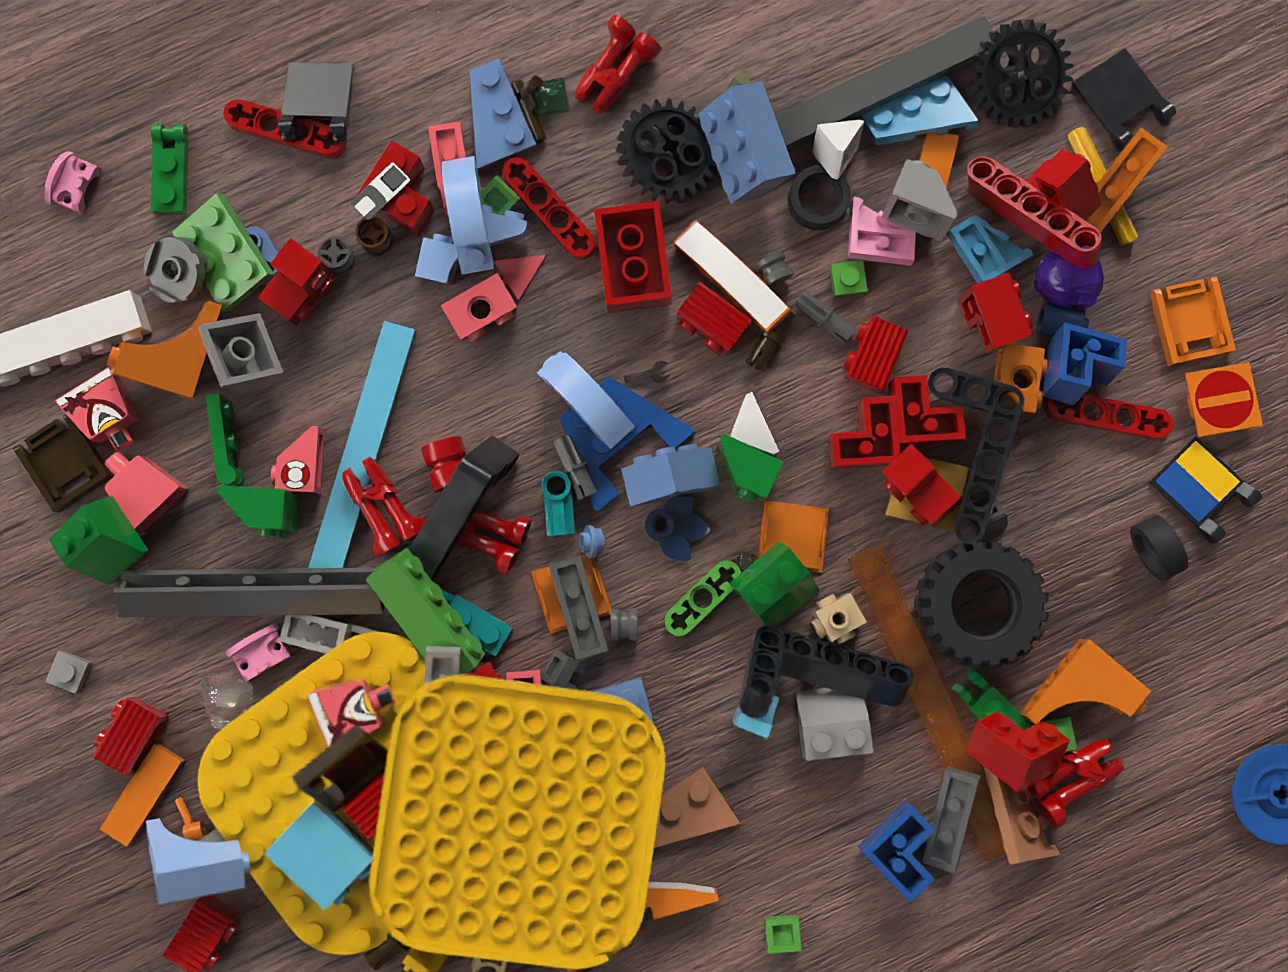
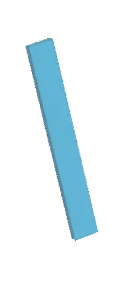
[308,321,417,568]

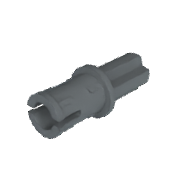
[795,292,856,344]
[554,434,598,500]

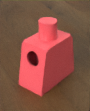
[104,452,189,532]

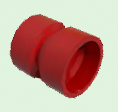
[421,436,466,492]

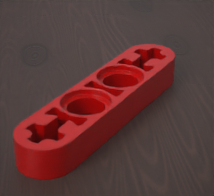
[223,99,346,159]
[503,157,595,260]
[1044,394,1174,440]

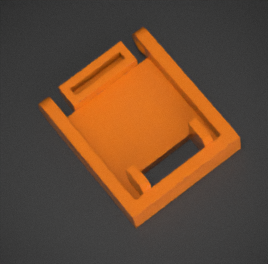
[1150,277,1236,367]

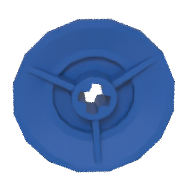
[1231,744,1288,845]

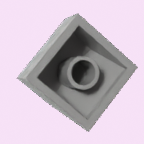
[881,159,957,242]
[197,313,284,394]
[794,688,874,761]

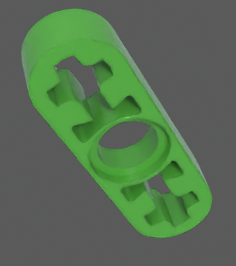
[664,561,741,636]

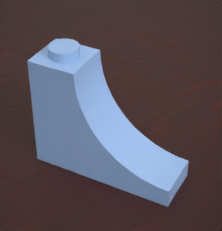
[146,818,250,904]

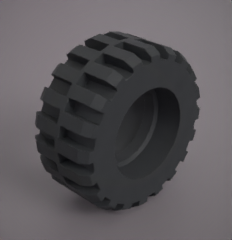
[914,541,1049,669]

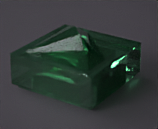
[535,77,570,117]

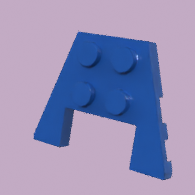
[559,377,695,513]

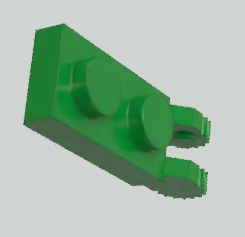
[952,668,1032,730]

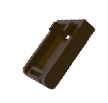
[13,414,114,513]
[292,725,389,812]

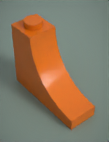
[106,301,222,398]
[1019,639,1152,724]

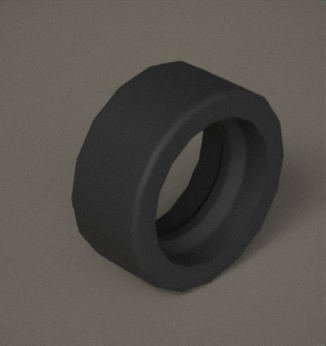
[788,165,851,230]
[1130,515,1189,581]

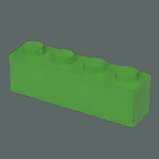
[365,548,485,675]

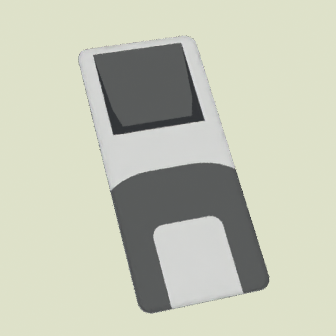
[351,163,410,220]

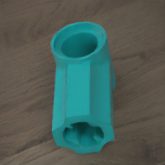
[541,471,576,536]

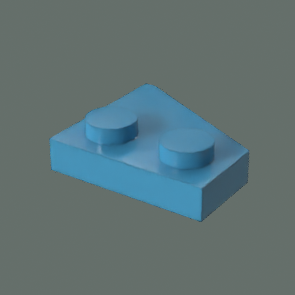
[946,215,1034,283]

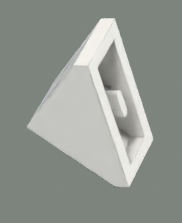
[812,119,864,180]
[730,392,779,457]

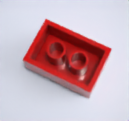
[594,201,672,313]

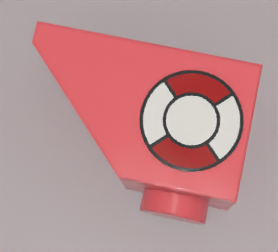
[271,426,325,495]

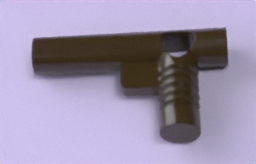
[511,75,547,143]

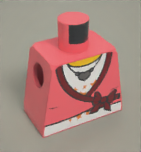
[55,367,139,451]
[307,678,396,746]

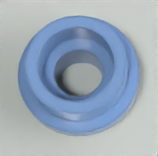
[579,525,604,558]

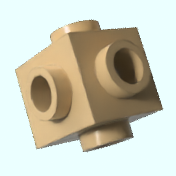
[811,593,867,644]

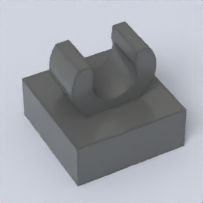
[540,648,585,689]

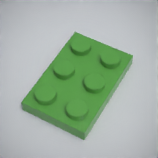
[172,193,274,312]

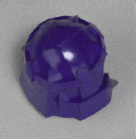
[1033,246,1104,308]

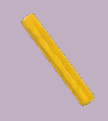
[1068,127,1138,246]

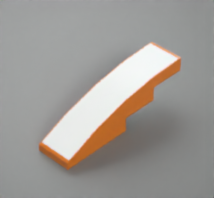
[673,221,791,334]
[645,882,719,920]

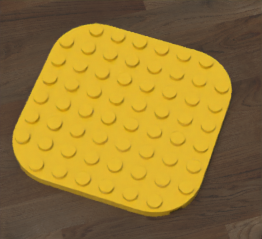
[198,631,425,955]
[369,674,665,969]

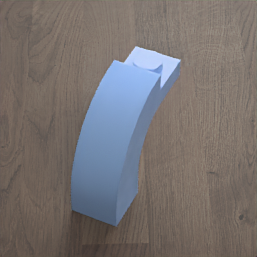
[442,156,494,275]
[537,351,635,449]

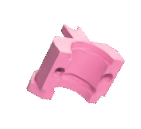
[44,151,102,214]
[226,623,292,682]

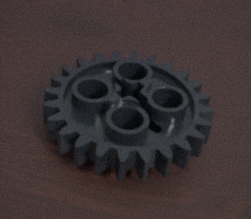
[969,20,1074,128]
[615,98,717,204]

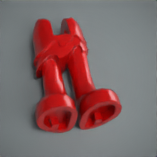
[575,14,662,115]
[342,457,426,558]
[457,508,532,576]
[1027,739,1124,828]

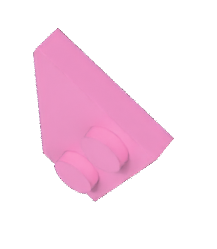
[848,197,916,266]

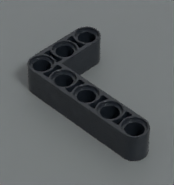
[928,367,1025,544]
[409,435,520,582]
[739,625,914,719]

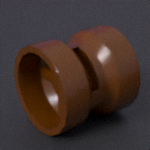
[355,216,393,255]

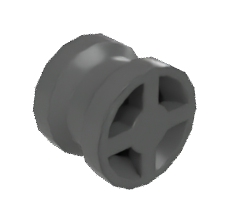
[318,236,355,274]
[754,251,794,288]
[611,608,638,641]

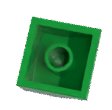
[717,433,784,505]
[217,485,300,539]
[49,496,148,585]
[729,541,820,627]

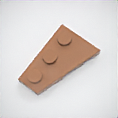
[983,766,1060,865]
[654,767,741,848]

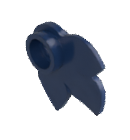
[645,496,710,561]

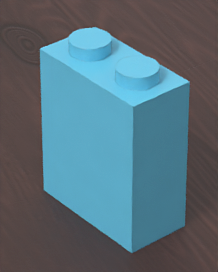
[265,800,374,910]

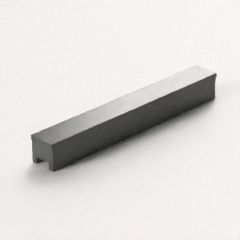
[775,15,992,153]
[113,567,385,617]

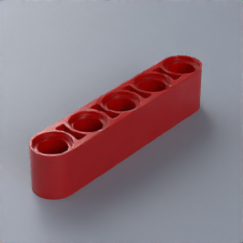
[967,156,1102,269]

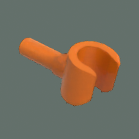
[175,797,208,841]

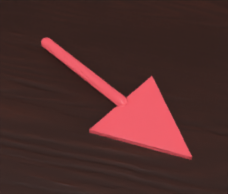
[473,255,546,304]

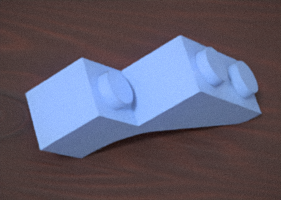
[415,204,531,285]

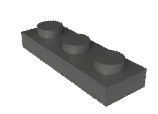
[549,556,608,660]
[922,766,981,874]

